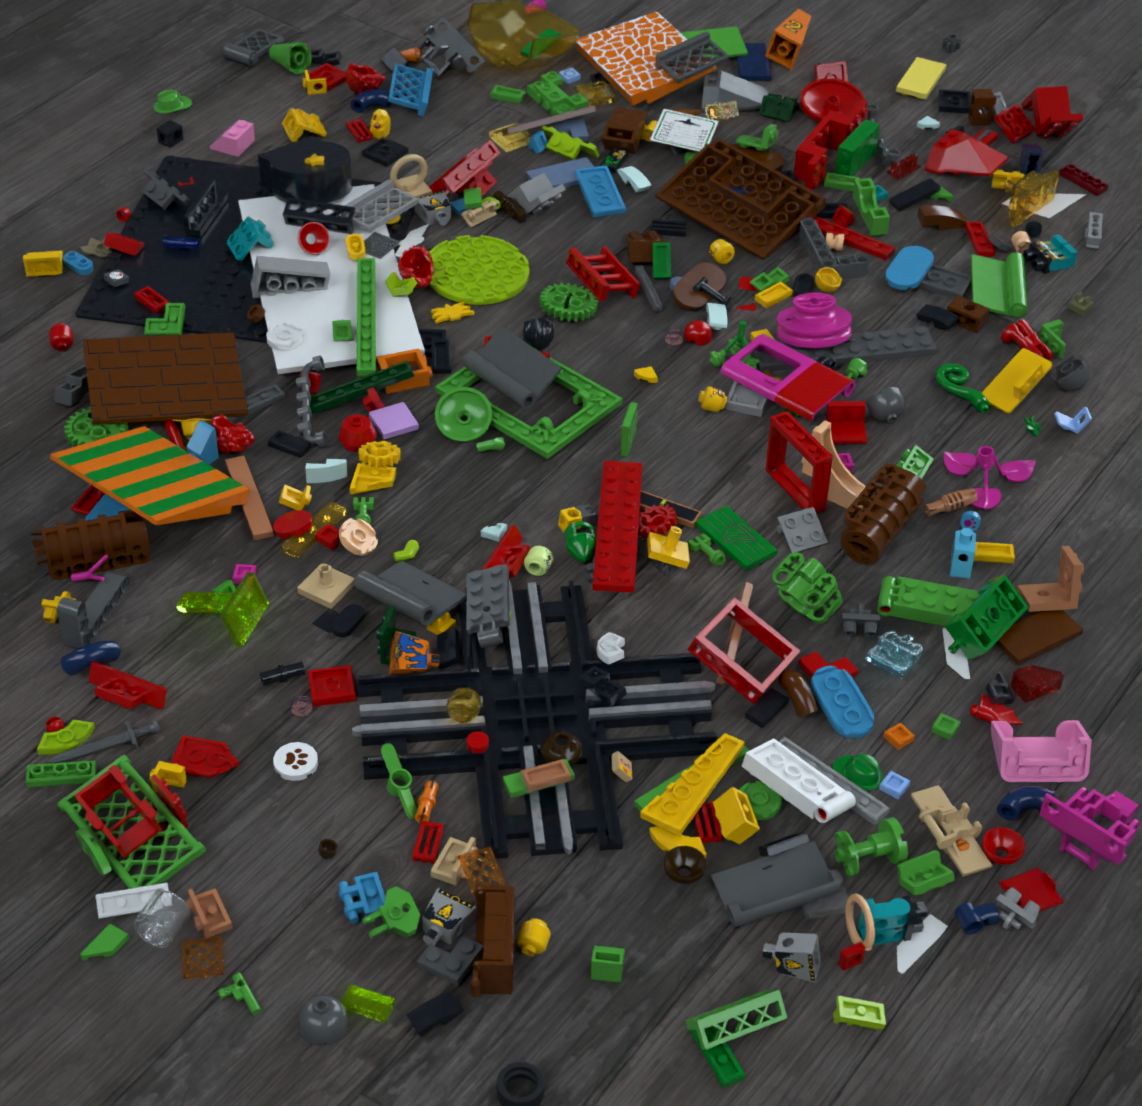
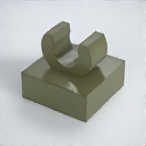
[1068,292,1094,316]

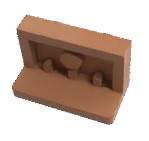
[185,888,233,939]

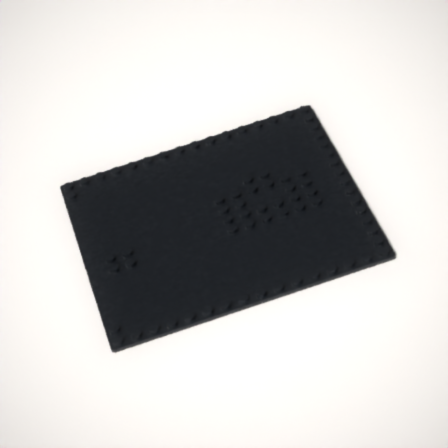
[75,155,414,343]

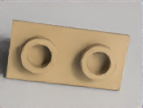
[461,200,497,228]

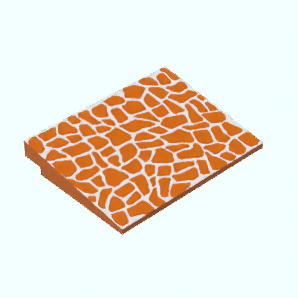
[574,12,717,106]

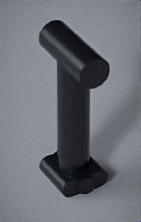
[693,277,731,306]

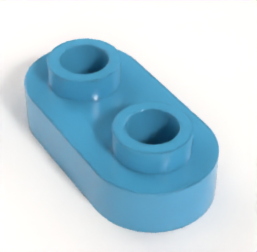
[63,251,94,275]

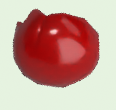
[683,320,713,346]

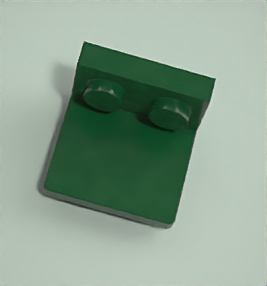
[759,93,800,122]
[376,605,416,665]

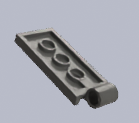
[467,564,510,648]

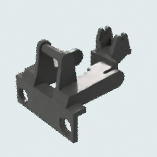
[417,17,486,79]

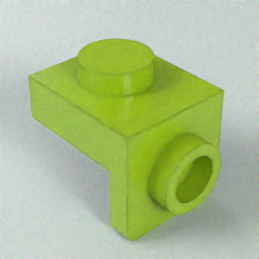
[385,272,417,297]

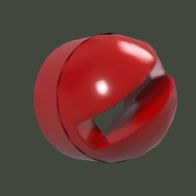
[116,207,131,222]
[46,716,64,733]

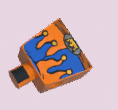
[389,632,440,675]

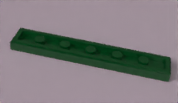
[310,360,414,414]

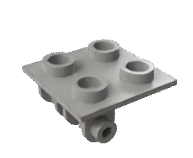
[777,507,828,553]

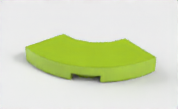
[37,720,95,755]

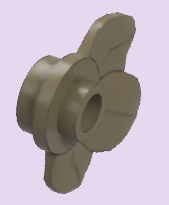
[81,238,112,258]

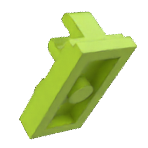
[833,996,886,1030]

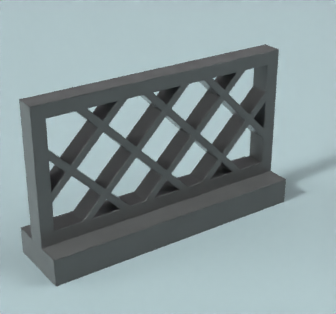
[655,31,729,83]

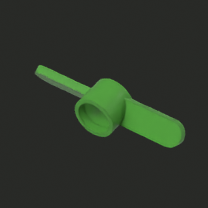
[381,743,417,819]

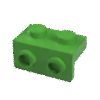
[898,850,955,896]

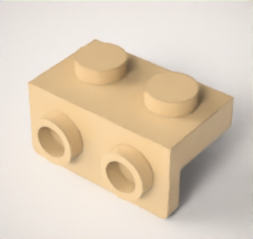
[431,837,478,886]

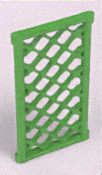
[57,755,206,889]

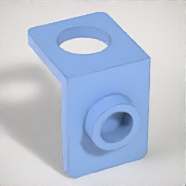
[1054,407,1092,434]

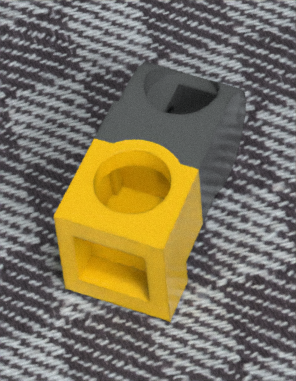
[558,505,599,533]

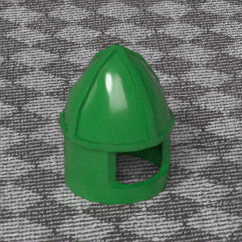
[564,521,597,564]

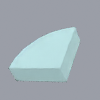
[917,116,940,130]
[481,523,507,542]

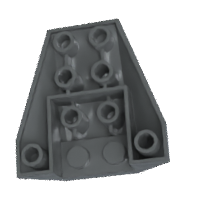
[701,70,768,113]

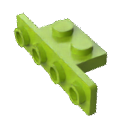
[541,125,600,160]

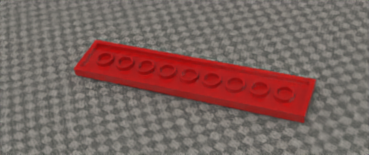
[592,461,642,593]

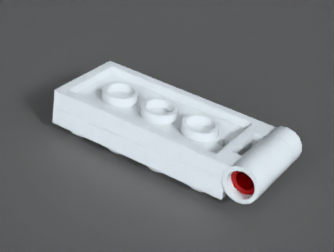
[742,739,856,823]

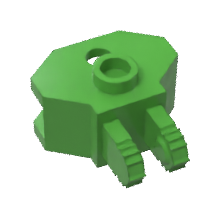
[362,887,420,938]

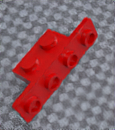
[482,525,530,578]
[89,662,167,709]

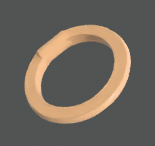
[846,893,875,951]

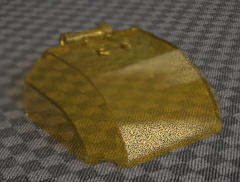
[467,0,579,70]

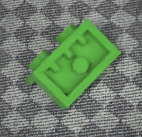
[896,445,933,479]

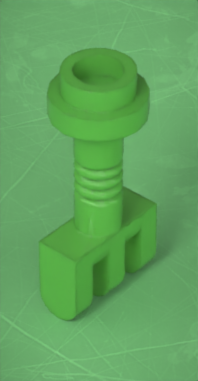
[353,497,374,524]
[686,534,726,566]

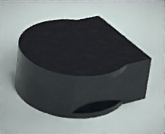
[258,136,353,205]

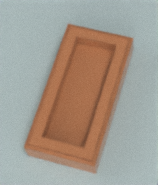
[521,759,571,792]

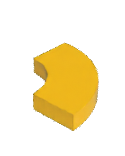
[649,826,706,859]

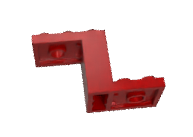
[1021,86,1083,138]

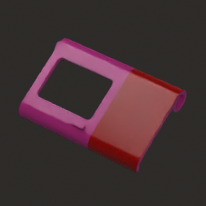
[720,334,855,421]

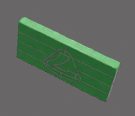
[695,505,778,571]

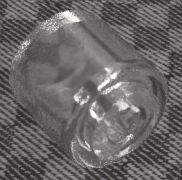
[134,890,191,948]

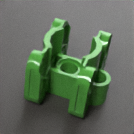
[772,552,843,624]

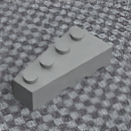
[251,256,330,298]

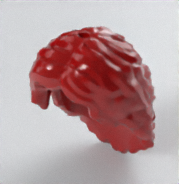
[345,63,385,94]

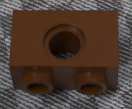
[968,89,996,126]
[947,295,990,333]

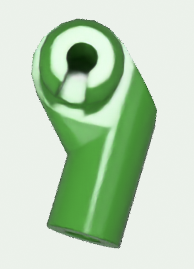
[477,437,505,452]

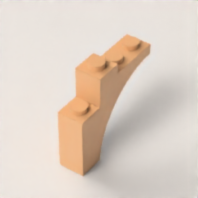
[802,420,870,509]

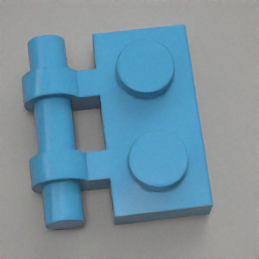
[338,872,385,924]

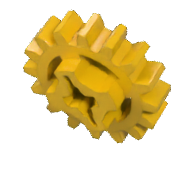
[359,441,401,468]

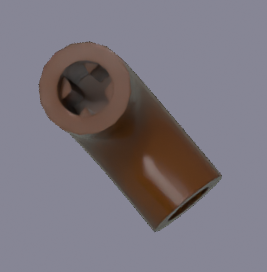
[778,670,818,716]

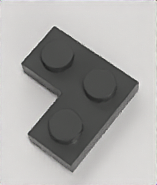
[417,936,484,986]

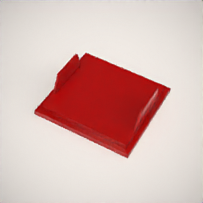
[999,867,1064,912]

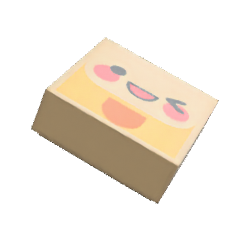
[612,751,632,782]

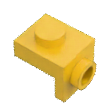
[279,485,312,510]
[149,761,187,792]

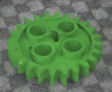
[539,283,598,322]
[64,407,129,447]

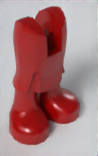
[1000,319,1053,360]

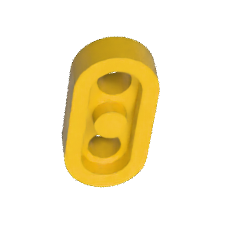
[345,234,366,261]

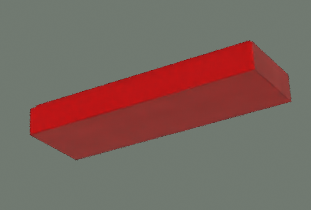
[964,221,995,257]

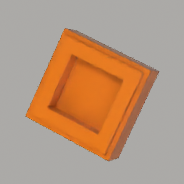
[883,722,915,750]

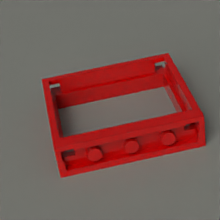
[765,411,833,514]
[687,597,800,704]

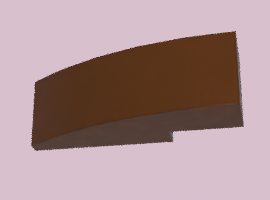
[917,205,969,231]

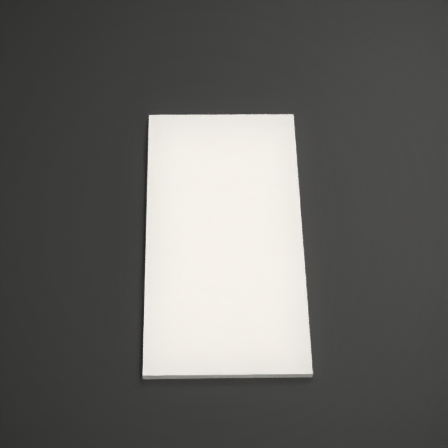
[238,184,425,374]

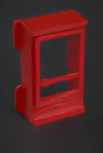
[74,765,162,858]

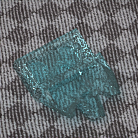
[865,630,923,678]

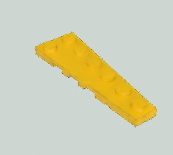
[640,733,744,836]

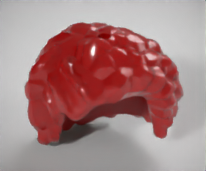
[397,245,435,289]
[210,414,255,454]

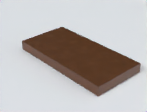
[995,610,1083,665]

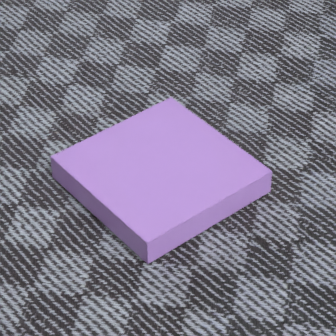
[369,402,419,439]

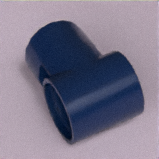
[955,902,999,935]

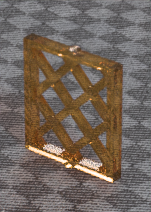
[458,847,506,896]
[182,936,224,979]

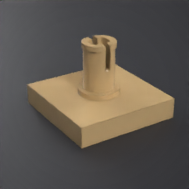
[297,563,355,609]

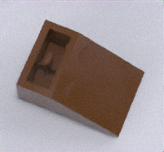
[602,107,648,154]
[625,231,664,262]

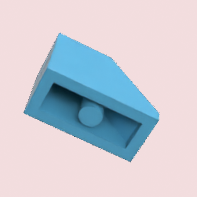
[187,420,219,465]

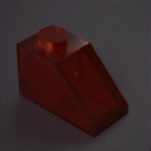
[1010,665,1064,703]

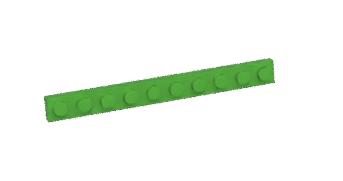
[357,258,376,376]

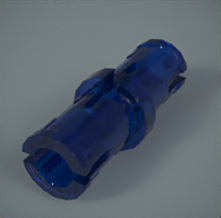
[162,236,200,250]

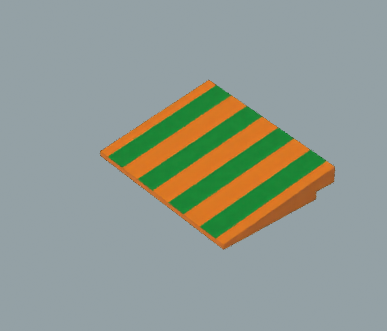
[50,426,250,525]

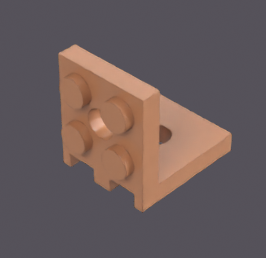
[1017,546,1084,612]

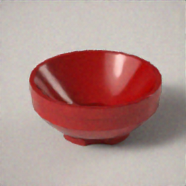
[297,222,330,254]
[982,827,1025,865]

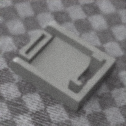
[725,381,768,417]

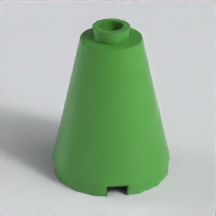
[269,42,312,74]

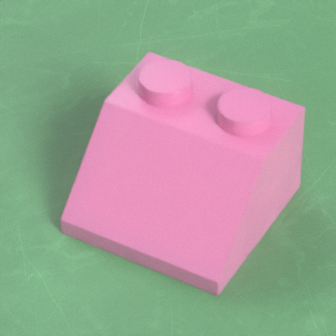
[210,120,255,157]

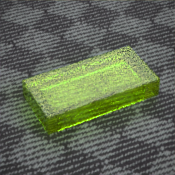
[341,984,395,1023]

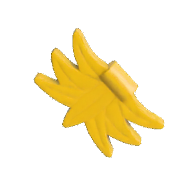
[431,302,474,324]

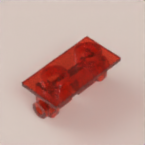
[886,153,921,179]

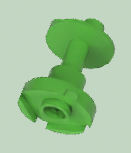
[835,817,908,877]

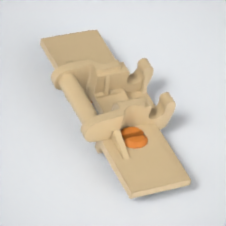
[911,785,992,877]

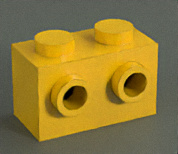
[713,787,760,845]

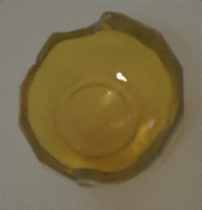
[446,688,481,723]

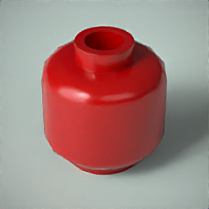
[48,323,74,351]

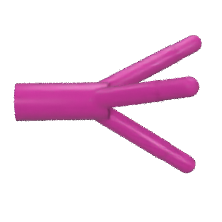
[71,555,108,582]

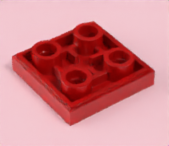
[994,104,1036,144]

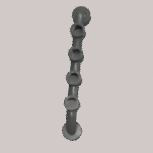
[867,104,901,166]
[296,355,328,447]

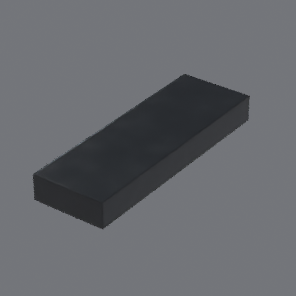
[889,178,941,211]

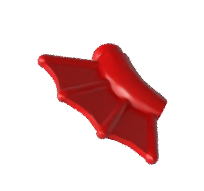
[969,693,1022,725]

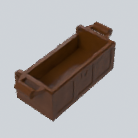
[470,883,515,998]

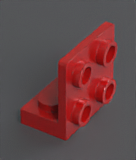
[825,401,867,444]

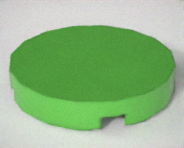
[739,781,782,820]

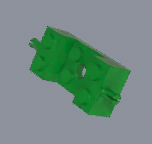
[944,574,1029,660]

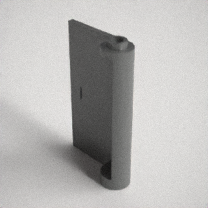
[711,841,844,928]

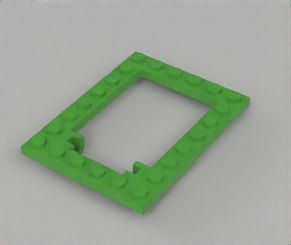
[435,348,623,459]

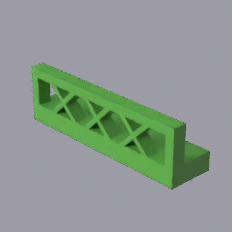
[685,989,787,1050]

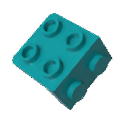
[227,216,275,261]

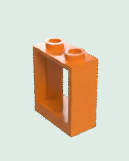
[376,349,432,394]

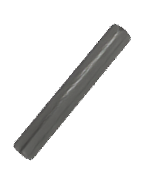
[635,265,663,313]

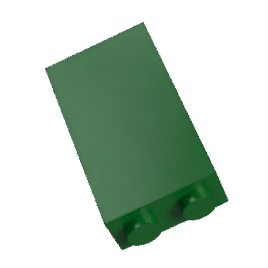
[835,119,880,176]

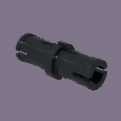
[260,661,305,685]

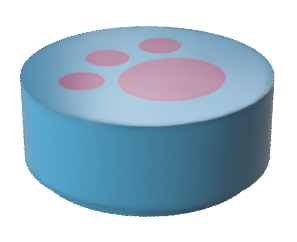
[960,511,981,531]

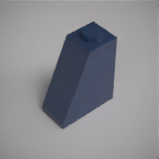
[1020,144,1044,181]

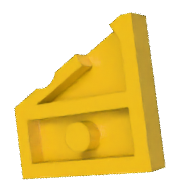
[350,463,397,494]

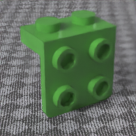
[736,124,779,151]

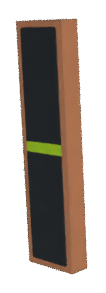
[640,491,702,529]

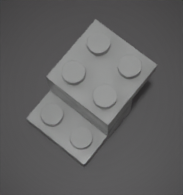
[507,173,566,215]

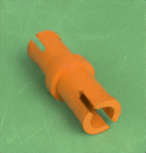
[415,781,439,823]

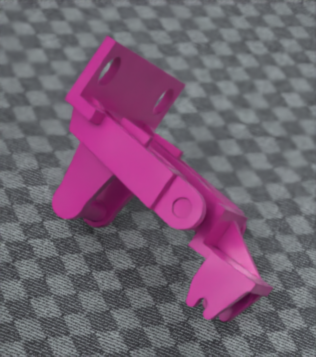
[1039,787,1140,871]

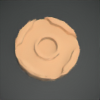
[339,518,378,556]

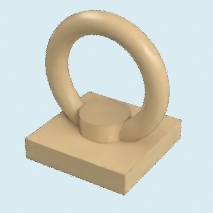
[390,154,432,202]

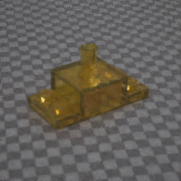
[1003,170,1059,228]

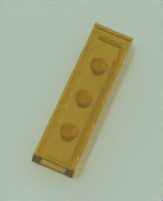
[281,501,348,559]

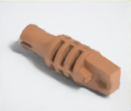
[924,488,978,517]

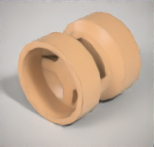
[1011,231,1031,254]
[826,233,844,252]

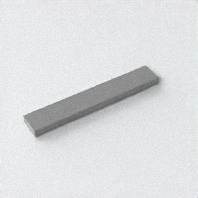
[779,736,890,825]

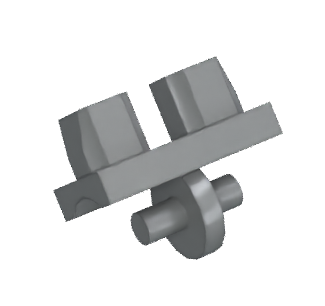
[996,888,1040,930]

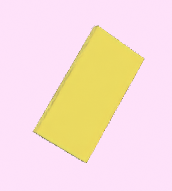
[896,57,947,100]

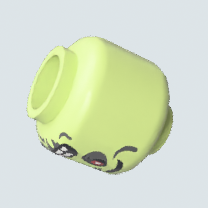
[524,546,553,576]

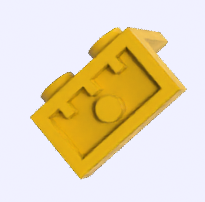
[282,108,327,142]
[23,251,63,277]

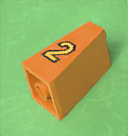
[765,9,811,70]

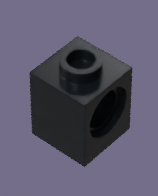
[156,120,184,148]

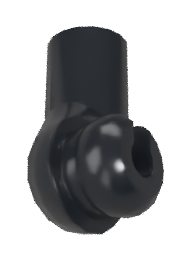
[816,357,837,369]

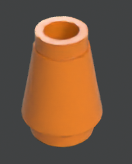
[400,47,423,63]

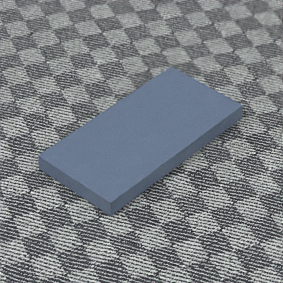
[526,157,594,188]

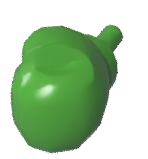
[846,358,868,379]

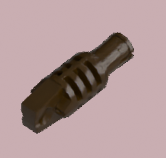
[493,190,526,223]

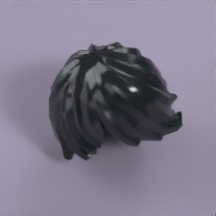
[523,318,555,350]

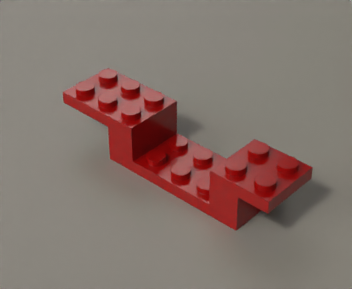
[794,100,869,191]

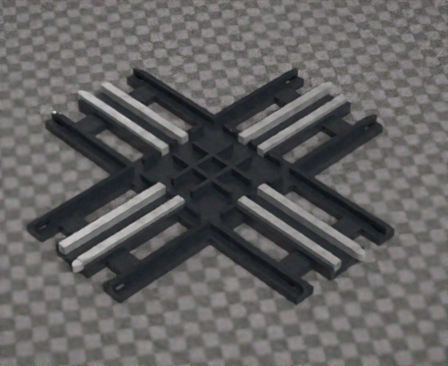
[352,581,718,860]

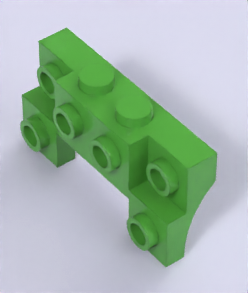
[527,71,589,116]

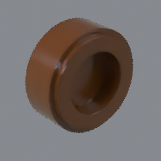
[247,304,265,323]

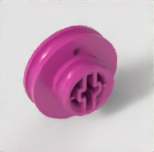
[777,293,852,348]

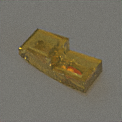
[705,100,739,121]

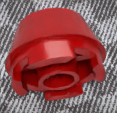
[338,414,377,452]

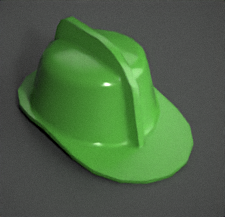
[154,90,192,114]

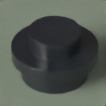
[1025,221,1042,238]

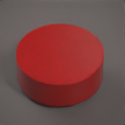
[467,731,489,753]

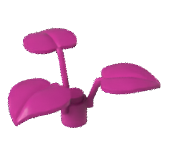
[944,446,1036,509]

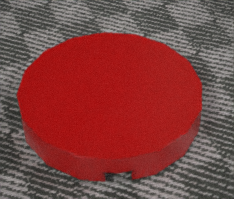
[273,510,313,539]

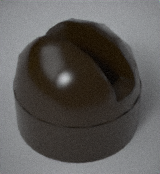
[318,839,338,859]

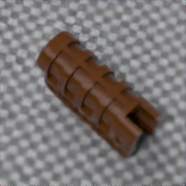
[840,464,926,565]

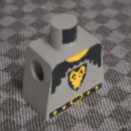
[414,190,451,226]
[422,888,477,946]
[763,933,821,983]

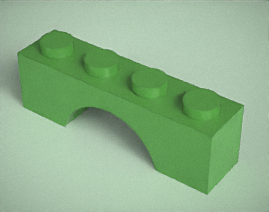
[852,178,890,236]

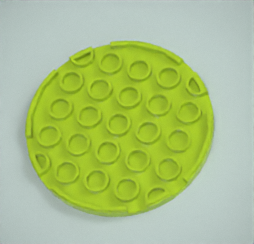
[429,235,529,305]

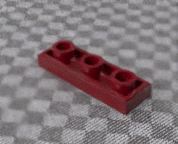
[1058,164,1109,196]

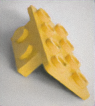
[982,348,1052,414]

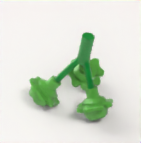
[710,321,760,369]

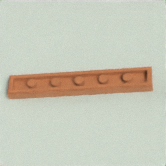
[225,456,274,540]
[716,582,753,685]

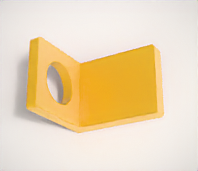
[302,70,327,95]

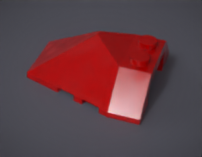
[925,129,1008,176]

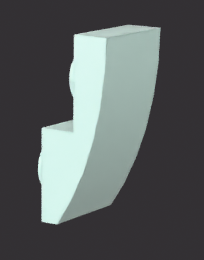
[617,166,652,193]
[706,303,727,330]
[305,459,347,483]

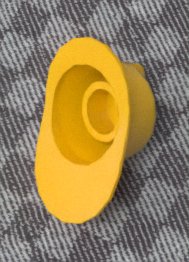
[173,419,212,440]

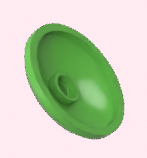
[435,387,492,442]

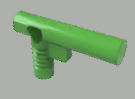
[217,973,261,1016]

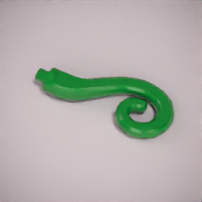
[935,363,990,414]

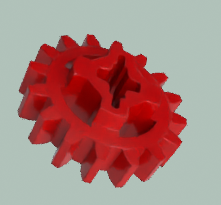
[638,504,678,538]

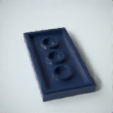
[736,43,771,81]

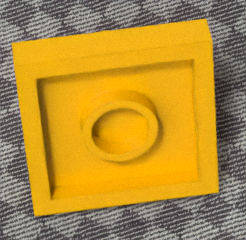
[647,526,690,569]

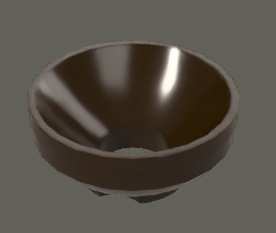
[541,731,582,766]
[664,846,706,884]

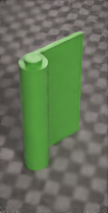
[680,26,748,58]
[971,252,1027,317]

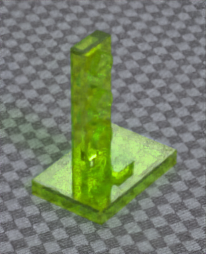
[176,572,269,646]

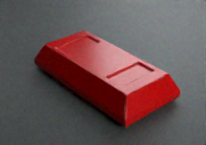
[71,485,105,516]

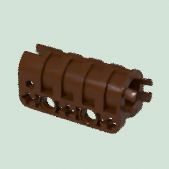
[31,510,151,580]

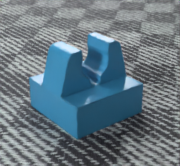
[527,130,548,154]

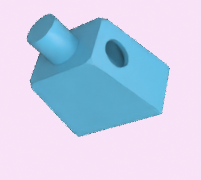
[950,528,976,579]

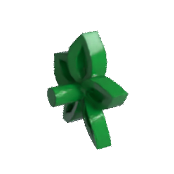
[1023,415,1041,437]

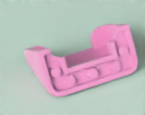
[991,720,1092,782]

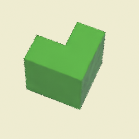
[591,946,625,983]

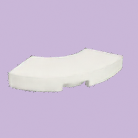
[597,632,625,664]

